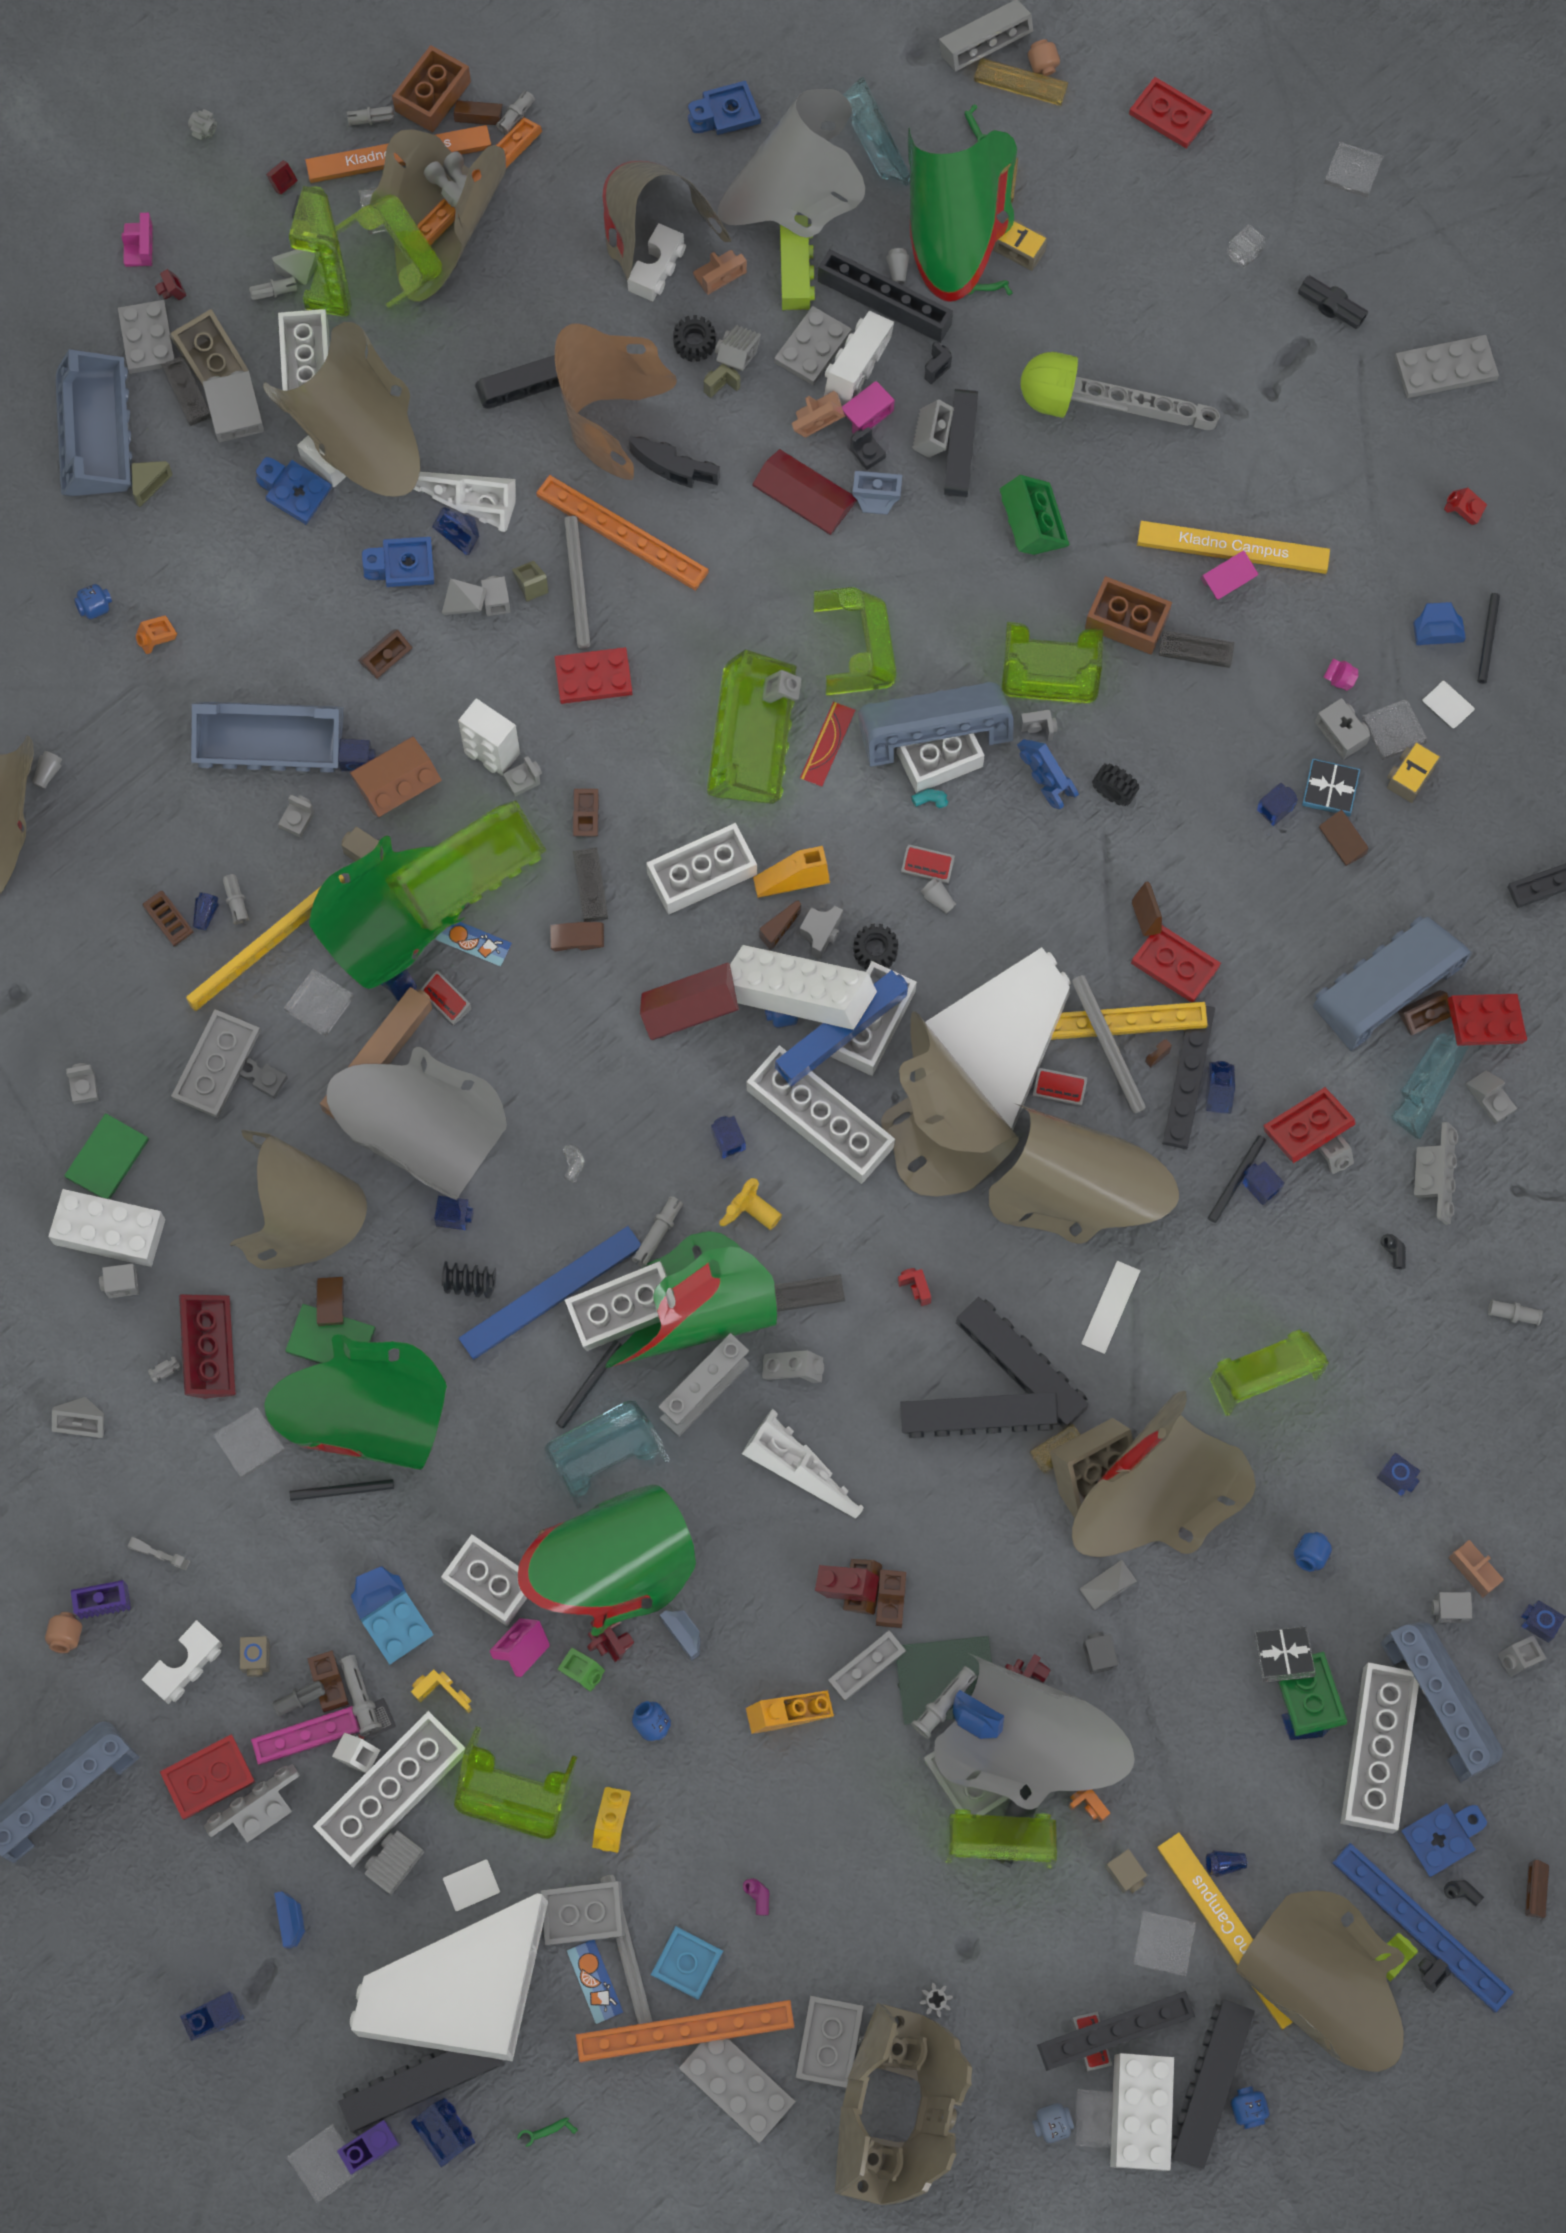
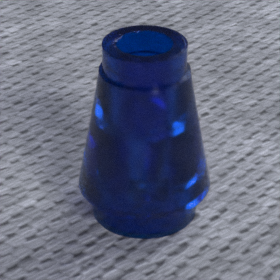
[192,892,219,931]
[1206,1850,1247,1877]

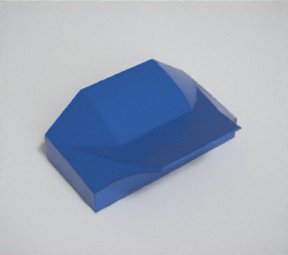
[1413,602,1466,645]
[351,1566,406,1620]
[953,1690,1004,1739]
[274,1891,305,1949]

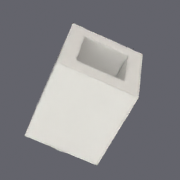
[332,1733,380,1773]

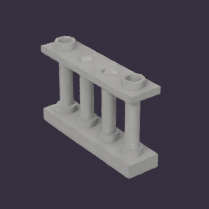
[659,1333,749,1438]

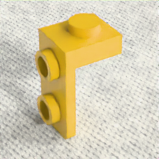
[411,1669,472,1713]
[592,1787,631,1853]

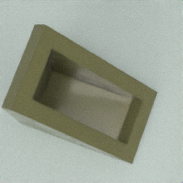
[132,461,173,507]
[512,560,549,602]

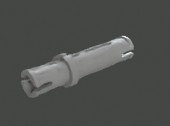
[632,1196,683,1267]

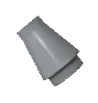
[886,248,909,285]
[32,751,62,789]
[920,878,957,914]

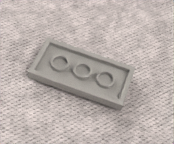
[1394,335,1499,398]
[171,1009,261,1118]
[679,2039,796,2144]

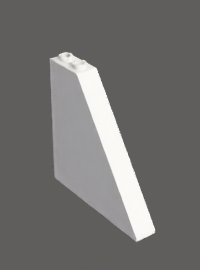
[925,947,1071,1130]
[350,1893,548,2061]

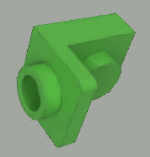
[557,1648,605,1692]

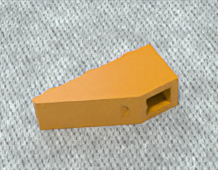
[753,846,830,898]
[746,1690,834,1734]

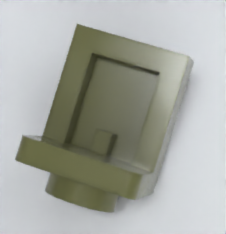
[704,364,740,398]

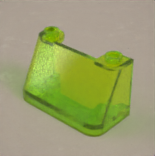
[1002,622,1103,703]

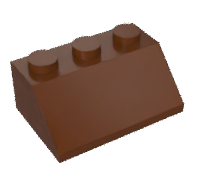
[350,736,442,817]

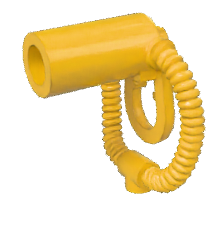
[719,1178,782,1230]

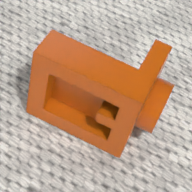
[136,615,177,654]
[1068,1789,1110,1822]

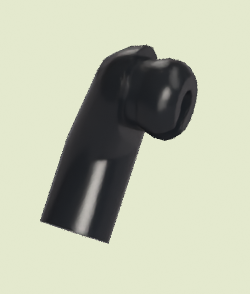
[1381,1234,1406,1270]
[1444,1880,1484,1907]

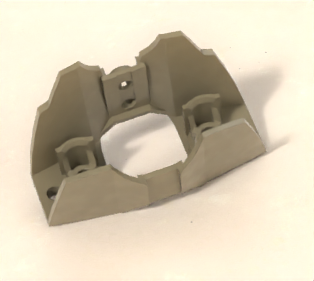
[835,2002,972,2205]

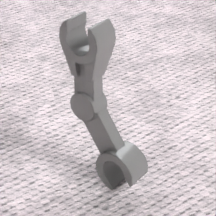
[128,1537,190,1571]

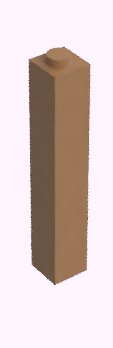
[320,987,432,1119]

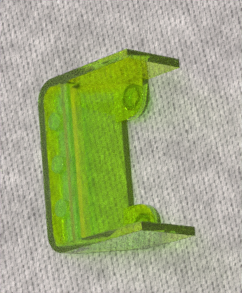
[334,195,442,310]
[813,587,896,695]
[1210,1329,1329,1416]
[454,1726,577,1839]
[945,1809,1057,1868]

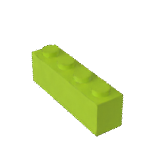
[780,215,815,310]

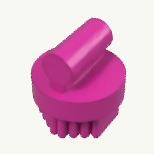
[1323,658,1358,691]

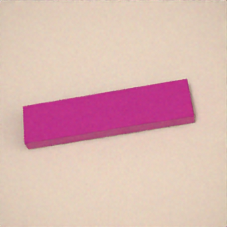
[251,1706,360,1766]

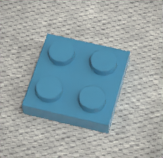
[361,1590,434,1664]

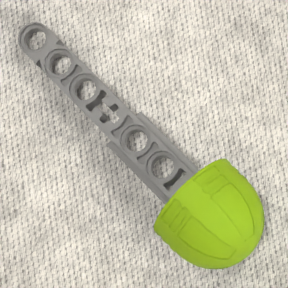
[1021,352,1220,430]

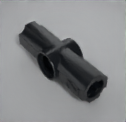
[1298,275,1368,330]

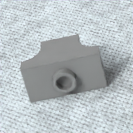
[799,906,843,959]

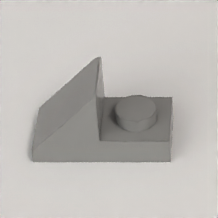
[1465,1070,1517,1124]

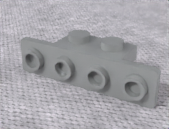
[1414,1122,1458,1225]
[204,1764,300,1843]

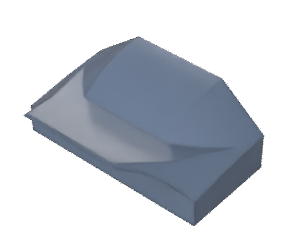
[853,471,902,515]
[660,1610,700,1661]

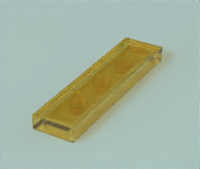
[974,58,1068,106]

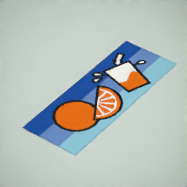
[435,922,512,967]
[567,1940,623,2024]

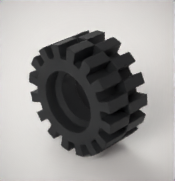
[673,315,716,362]
[1092,763,1140,806]
[853,923,898,970]

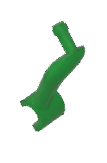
[964,104,987,142]
[968,280,1013,296]
[517,2118,578,2147]

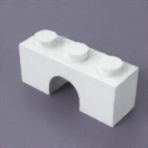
[627,223,686,301]
[142,1620,223,1704]

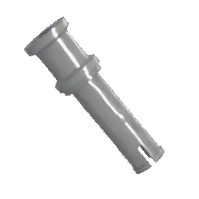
[339,1655,383,1736]
[911,1666,977,1739]

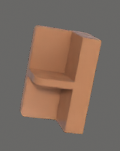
[693,250,747,295]
[792,391,845,438]
[1448,1540,1504,1597]

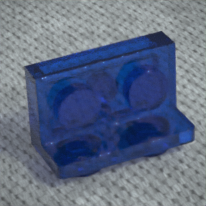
[411,2098,475,2168]

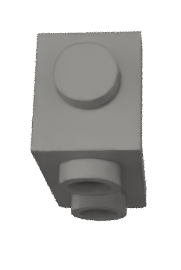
[762,1350,824,1383]

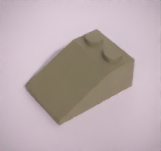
[169,309,249,388]

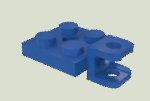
[688,81,761,135]
[256,457,332,525]
[362,537,434,587]
[1017,739,1079,809]
[1401,1803,1487,1877]

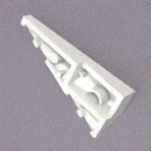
[414,472,516,532]
[742,1409,864,1518]

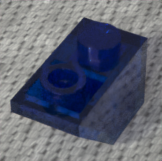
[1206,1061,1235,1114]
[180,1992,245,2042]

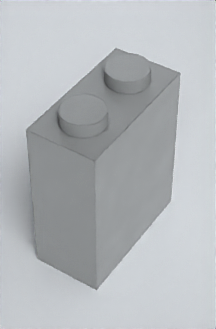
[203,371,264,443]

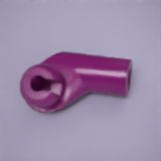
[743,1878,770,1916]

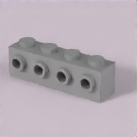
[939,0,1033,72]

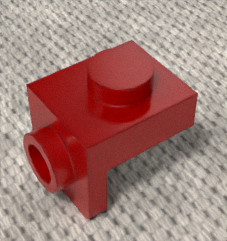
[1444,487,1487,525]

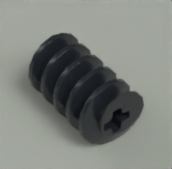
[442,1261,496,1299]

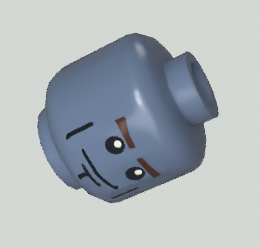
[1032,2103,1075,2144]

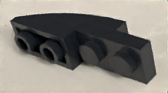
[629,436,720,488]

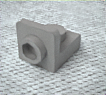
[762,670,801,703]
[1020,710,1057,741]
[503,756,542,797]
[278,795,315,838]
[66,1063,99,1105]
[1317,1134,1354,1174]
[1498,1635,1547,1677]

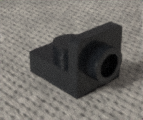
[924,341,952,384]
[850,427,886,470]

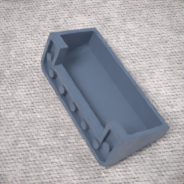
[55,349,132,496]
[858,682,1013,767]
[191,702,344,772]
[1313,916,1471,1051]
[1381,1622,1503,1783]
[0,1722,140,1863]

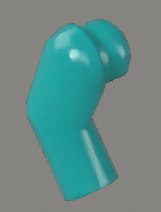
[911,788,948,808]

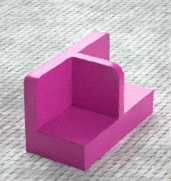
[121,212,153,267]
[842,381,895,434]
[1201,550,1258,600]
[490,1618,550,1677]

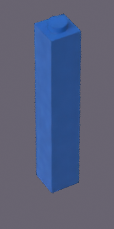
[775,970,908,1087]

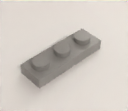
[828,1630,906,1701]

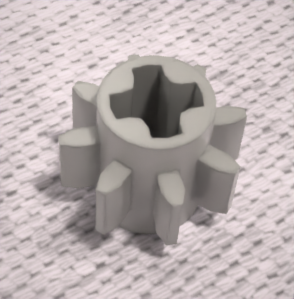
[188,109,217,140]
[919,1983,953,2018]

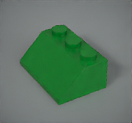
[999,475,1070,555]

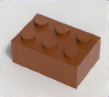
[392,45,471,133]
[1085,576,1172,655]

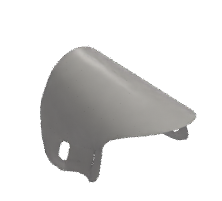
[718,89,866,238]
[327,1047,507,1200]
[935,1653,1135,1809]

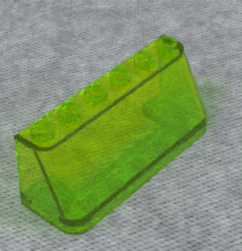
[289,186,352,316]
[707,649,797,804]
[385,800,547,931]

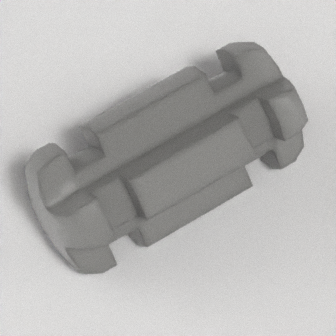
[148,1357,181,1383]

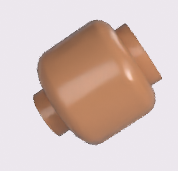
[1027,39,1060,76]
[45,1612,82,1653]

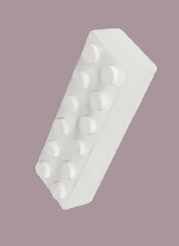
[730,945,877,1030]
[747,1045,895,1184]
[1340,1662,1419,1834]
[313,1711,468,1868]

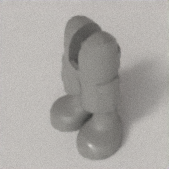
[424,152,467,209]

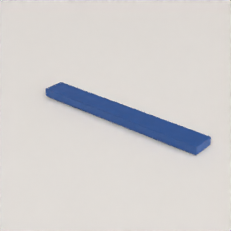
[459,1226,641,1360]
[1332,1843,1514,2013]

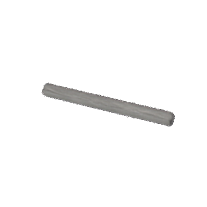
[565,516,590,649]
[1072,975,1146,1114]
[601,1875,653,2024]

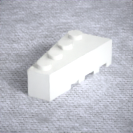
[824,311,894,406]

